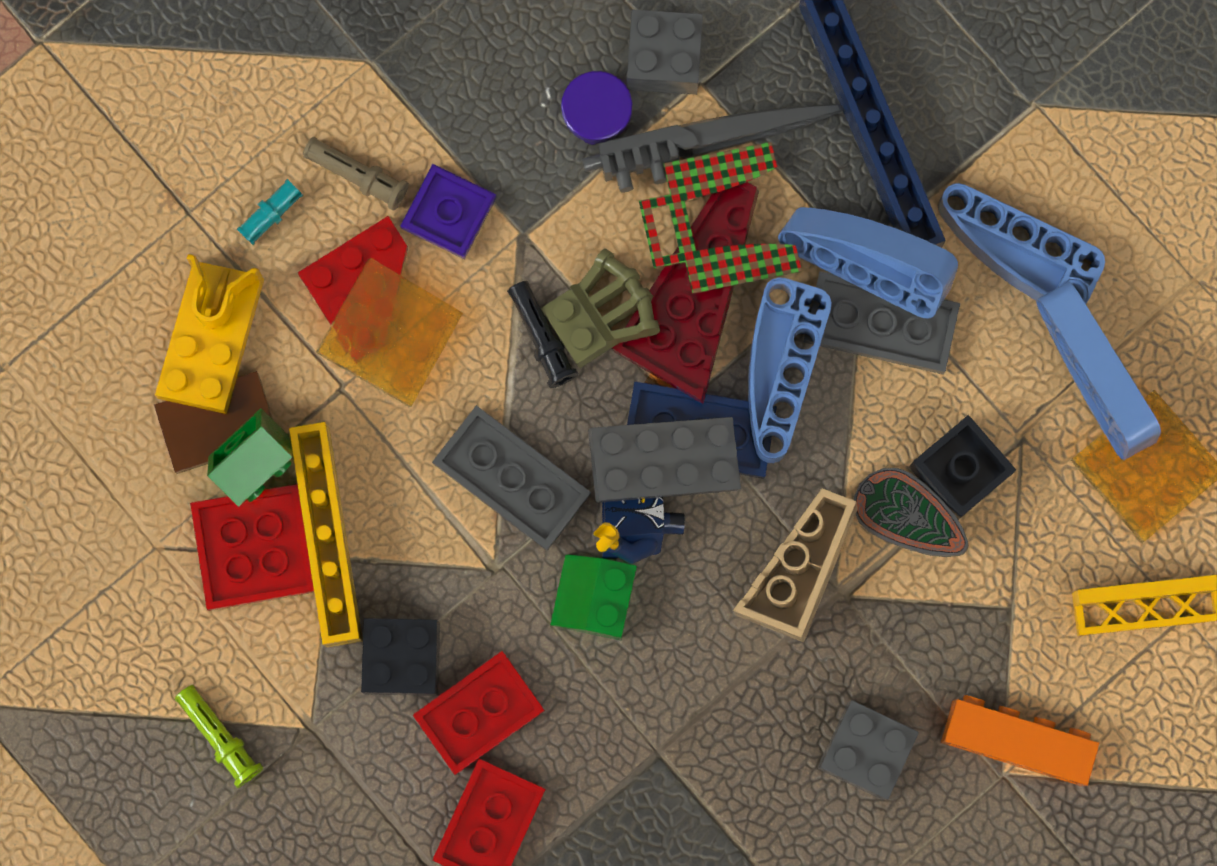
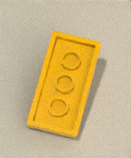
[155,254,264,414]

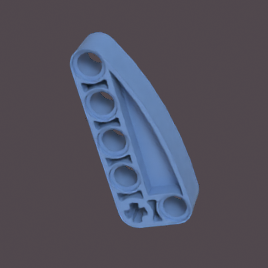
[938,183,1105,304]
[778,207,958,318]
[748,277,832,463]
[1036,282,1161,460]

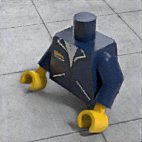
[593,497,685,564]

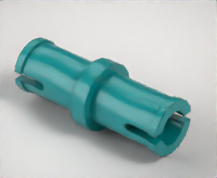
[237,179,303,245]

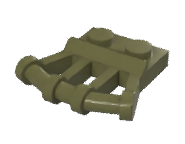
[541,248,660,368]

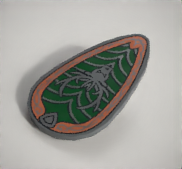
[854,468,969,557]

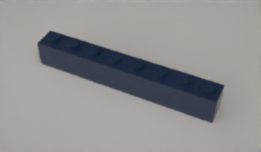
[799,0,946,248]

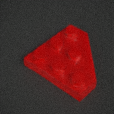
[298,216,408,364]

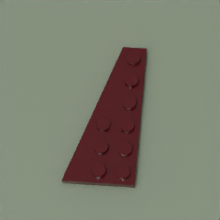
[612,182,759,404]

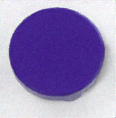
[561,71,632,145]

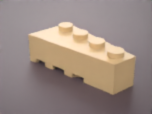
[733,488,858,642]

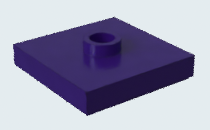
[400,164,497,260]

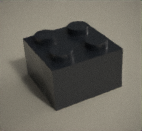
[909,415,1016,520]
[361,618,440,696]

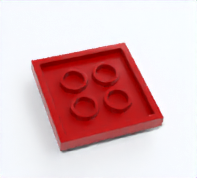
[190,484,314,611]

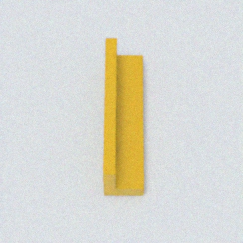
[1072,575,1217,636]

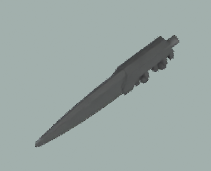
[582,105,845,193]

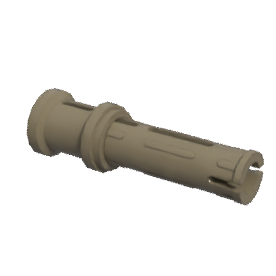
[303,137,409,211]

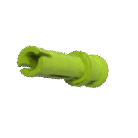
[174,685,263,788]

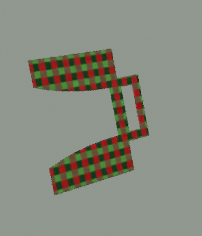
[639,142,802,293]

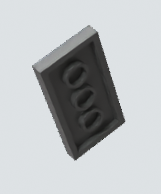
[803,271,960,375]
[432,405,591,551]
[588,417,741,503]

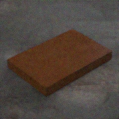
[154,371,273,474]

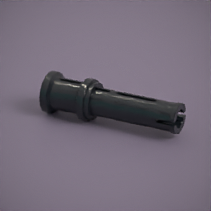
[507,281,579,388]

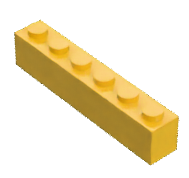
[289,422,363,648]

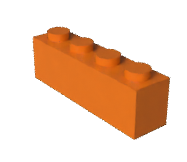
[940,695,1100,786]

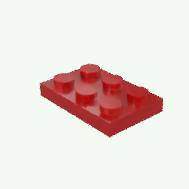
[413,651,545,776]
[432,759,546,866]

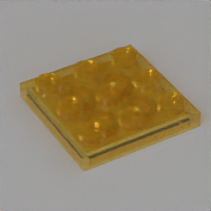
[316,258,463,407]
[1070,390,1217,543]

